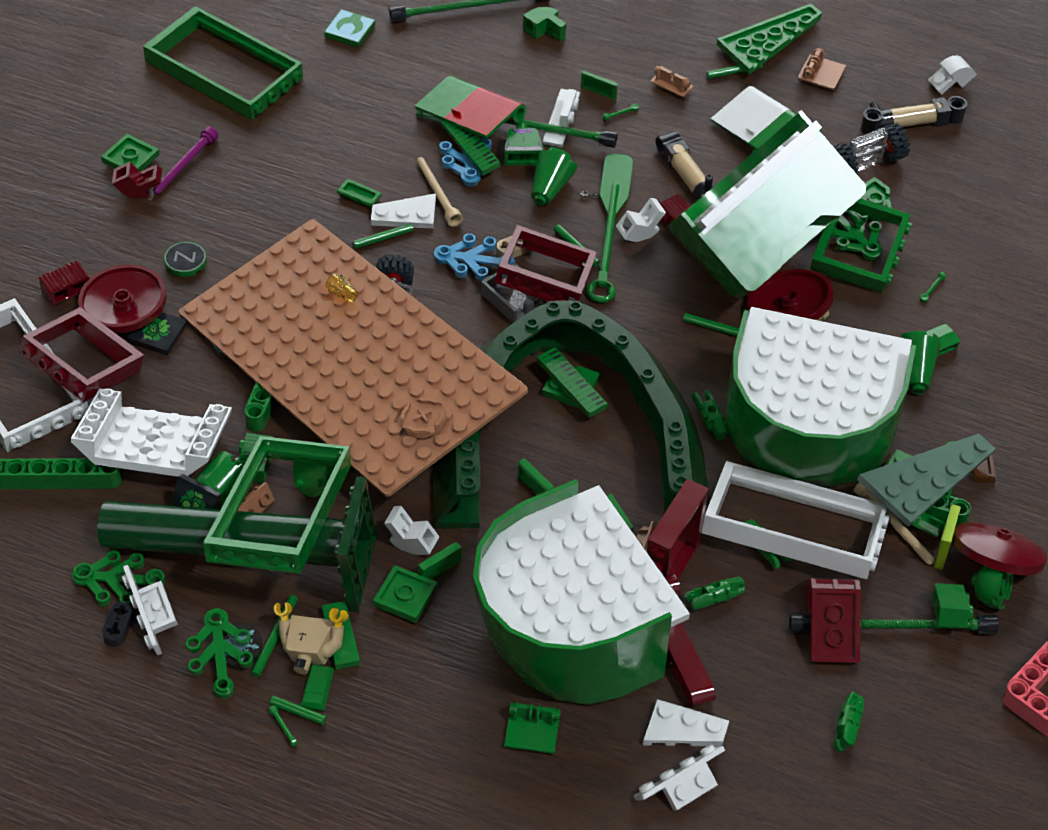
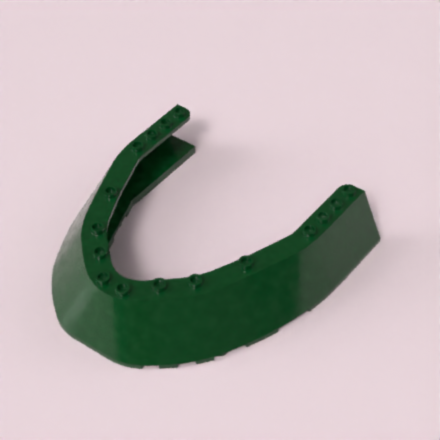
[433,301,710,529]

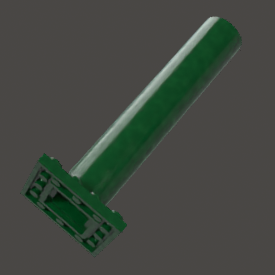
[97,477,377,612]

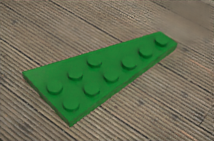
[717,3,822,75]

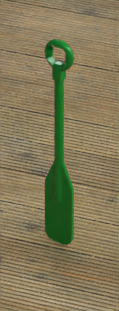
[586,154,633,303]

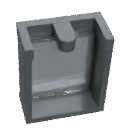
[481,262,547,323]

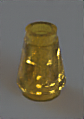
[326,273,358,302]

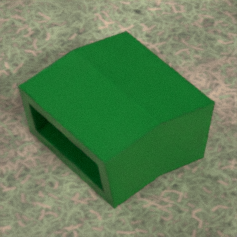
[926,324,961,357]

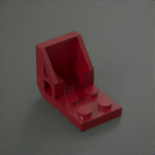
[804,579,861,663]

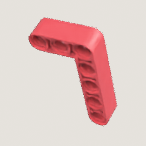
[1003,641,1048,737]

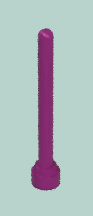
[153,126,219,195]

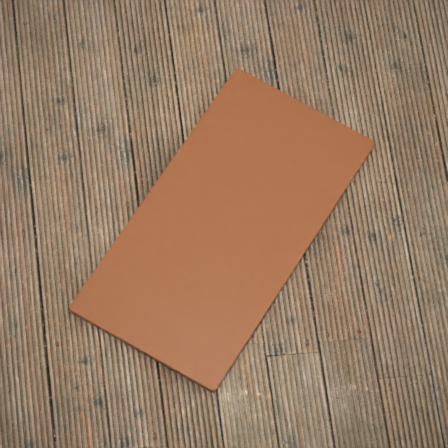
[179,219,528,497]

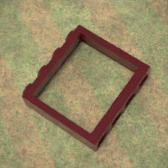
[494,225,597,302]
[19,307,144,402]
[647,479,709,579]

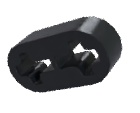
[102,602,133,647]

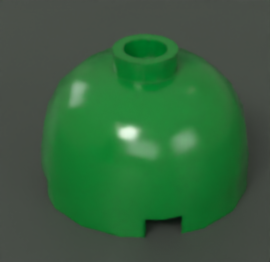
[971,565,1014,610]

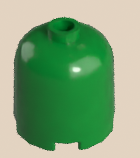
[195,451,253,510]

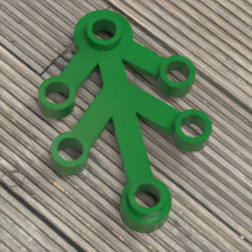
[832,213,882,261]
[72,551,165,607]
[186,608,253,699]

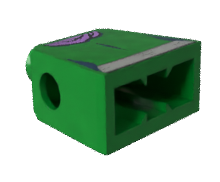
[504,123,543,166]

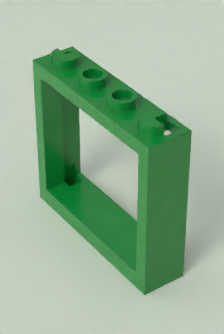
[810,198,912,293]

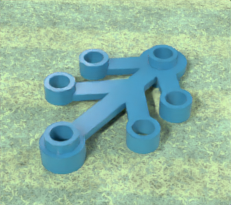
[440,138,492,186]
[434,233,515,281]

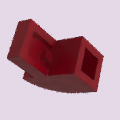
[112,162,162,198]

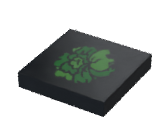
[127,312,187,355]
[171,474,222,509]

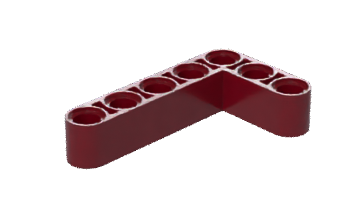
[664,574,716,707]

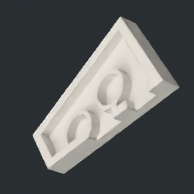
[371,193,436,228]
[643,699,729,746]

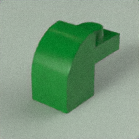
[523,7,566,42]

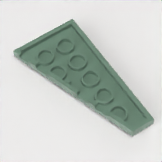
[857,434,996,526]

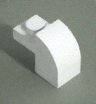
[928,55,977,94]
[616,198,666,242]
[384,506,439,555]

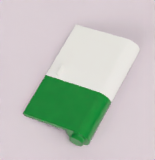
[711,86,821,150]

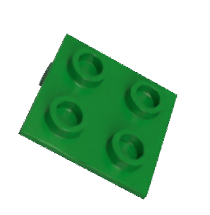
[504,701,561,754]

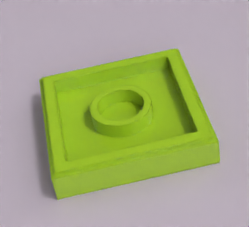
[934,505,961,570]

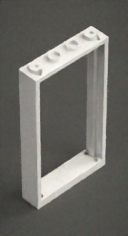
[0,298,88,452]
[701,461,890,579]

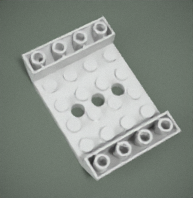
[71,389,232,476]

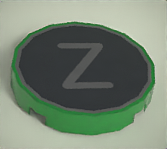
[164,241,207,277]

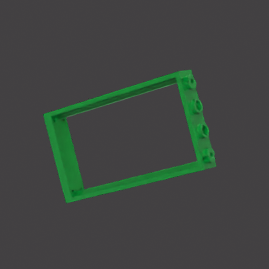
[143,6,303,120]
[203,436,351,574]

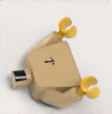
[274,603,348,674]

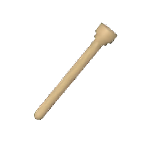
[417,157,463,227]
[854,482,934,565]

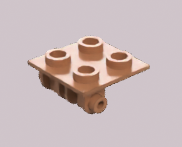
[797,48,846,90]

